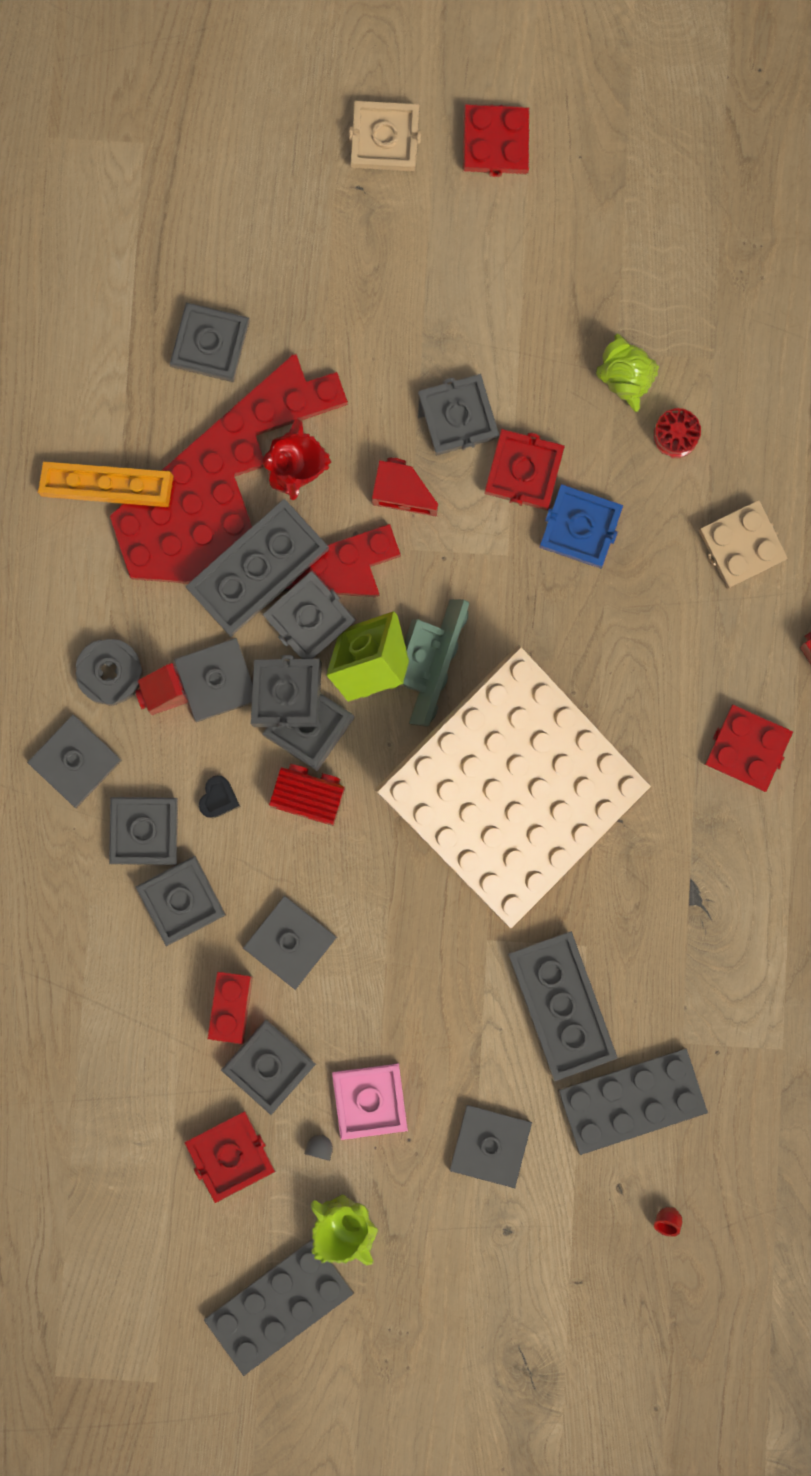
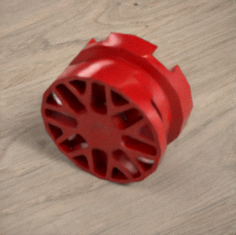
[653,408,701,458]

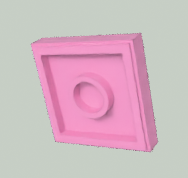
[332,1063,408,1140]

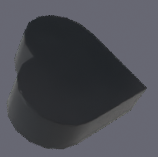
[199,775,241,819]

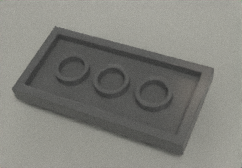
[185,498,329,637]
[508,931,618,1081]
[558,1048,708,1155]
[204,1238,354,1376]

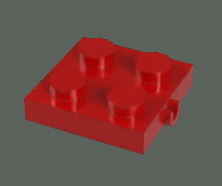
[463,104,529,177]
[484,429,565,511]
[704,704,793,792]
[184,1111,276,1203]

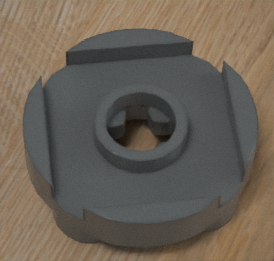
[76,639,143,706]

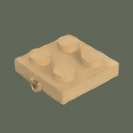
[349,101,421,171]
[699,500,788,589]

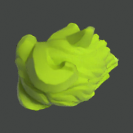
[596,334,659,412]
[311,1194,378,1266]

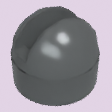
[304,1135,333,1161]

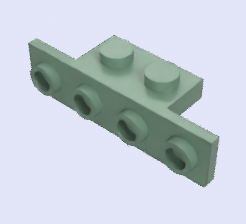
[401,599,469,727]

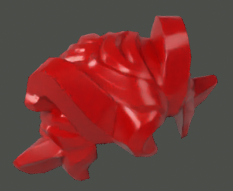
[262,419,332,500]

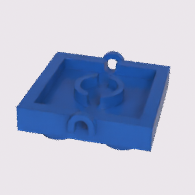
[539,484,623,569]

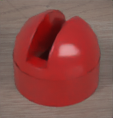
[654,1207,683,1237]

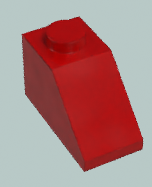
[372,458,438,517]
[135,663,189,715]

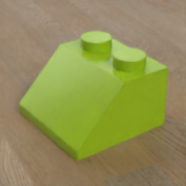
[326,611,409,702]

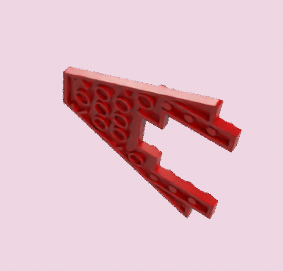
[110,354,401,597]

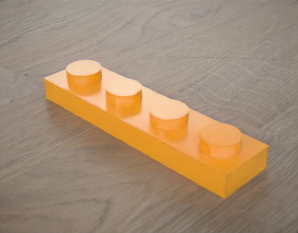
[38,461,173,507]

